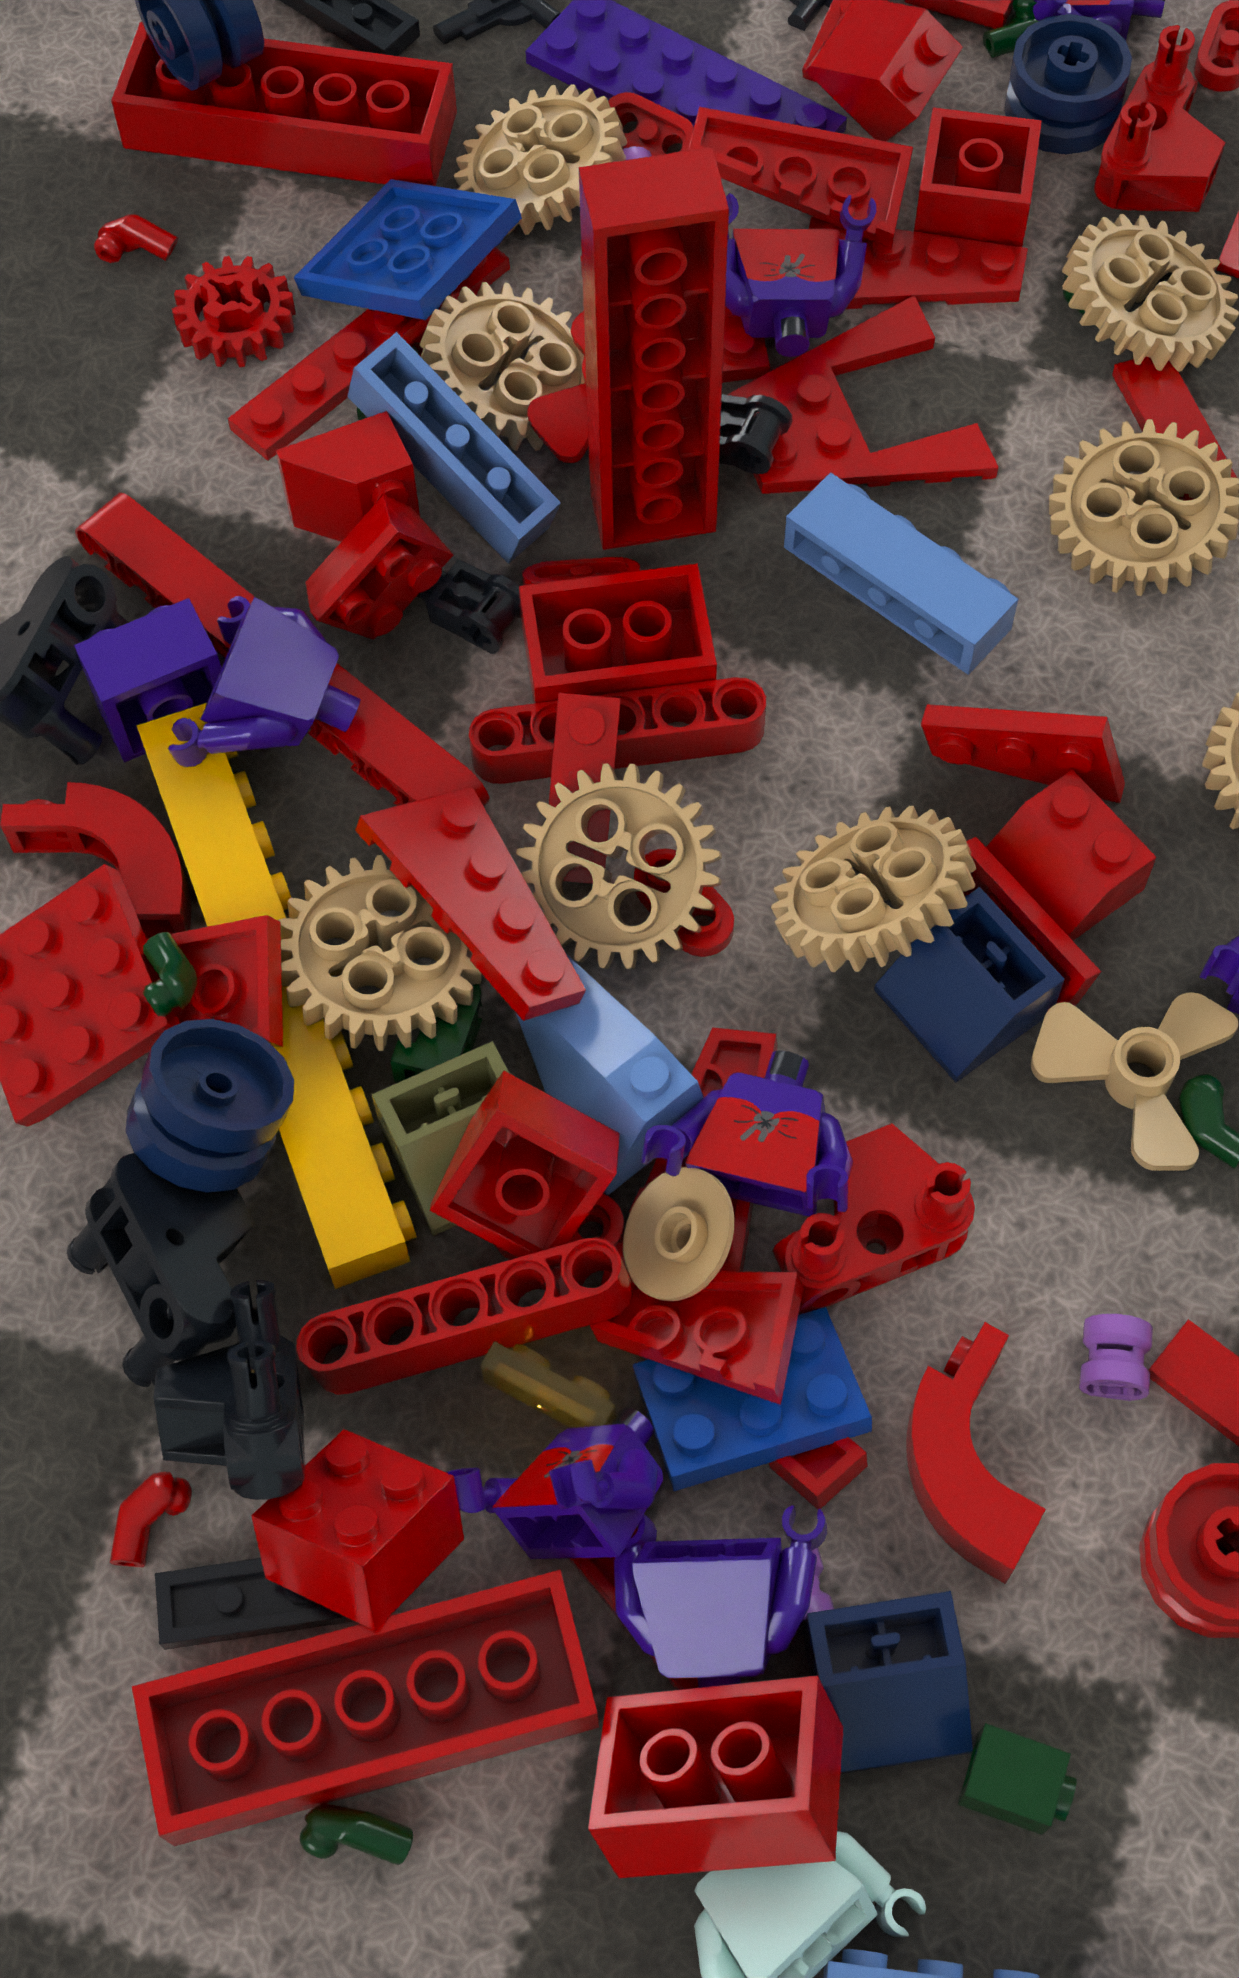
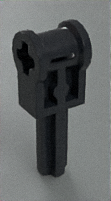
[719,394,793,474]
[417,559,521,654]

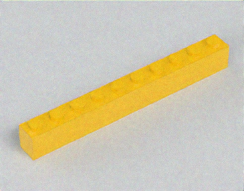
[136,703,417,1289]

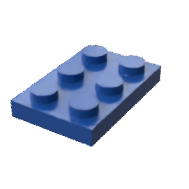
[632,1307,872,1492]

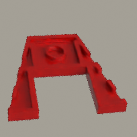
[727,296,998,494]

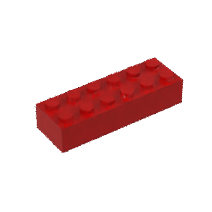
[111,22,457,186]
[131,1570,599,1847]

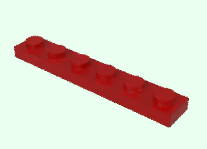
[227,247,510,461]

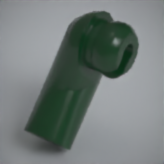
[983,0,1038,58]
[143,932,197,1016]
[1179,1074,1239,1169]
[300,1803,413,1865]

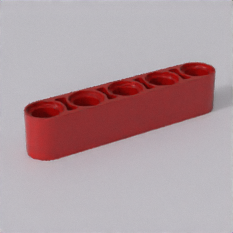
[469,677,766,784]
[296,1238,633,1395]

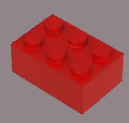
[519,563,717,703]
[588,1676,843,1878]

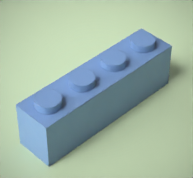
[347,332,561,564]
[784,472,1018,675]

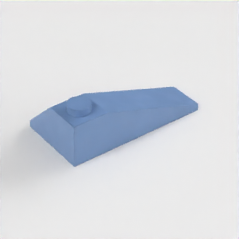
[516,954,703,1196]

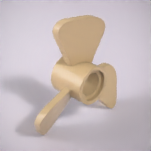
[1031,993,1238,1171]

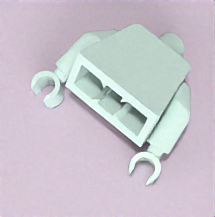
[694,1831,926,1978]

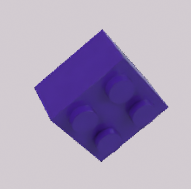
[74,598,221,763]

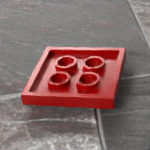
[0,864,180,1127]

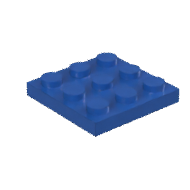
[294,179,522,320]

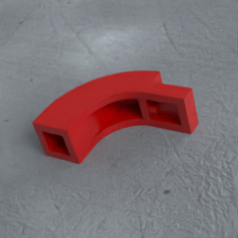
[0,782,191,939]
[906,1322,1046,1584]

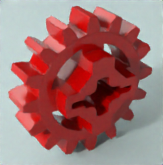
[172,256,296,368]

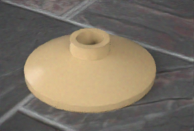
[623,1167,734,1301]

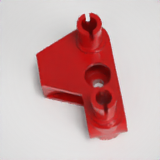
[1094,25,1226,212]
[772,1123,975,1313]

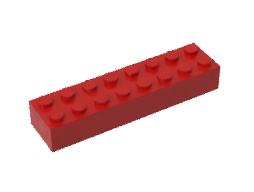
[579,147,729,550]

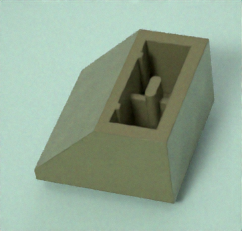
[372,1041,509,1236]

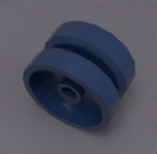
[135,0,265,91]
[1004,14,1132,155]
[125,1019,294,1192]

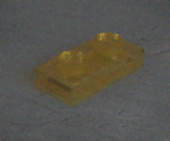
[481,1341,616,1428]

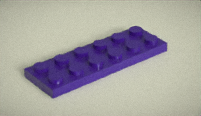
[525,0,847,133]

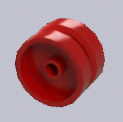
[1139,1463,1239,1638]

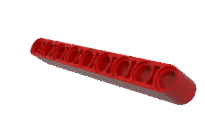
[75,492,490,806]

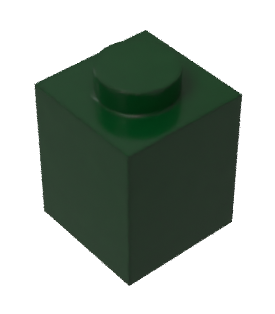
[957,1723,1077,1835]

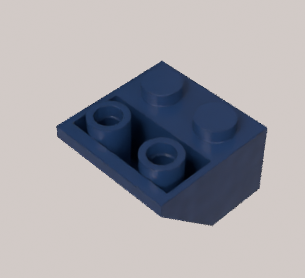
[874,887,1065,1082]
[802,1591,973,1774]

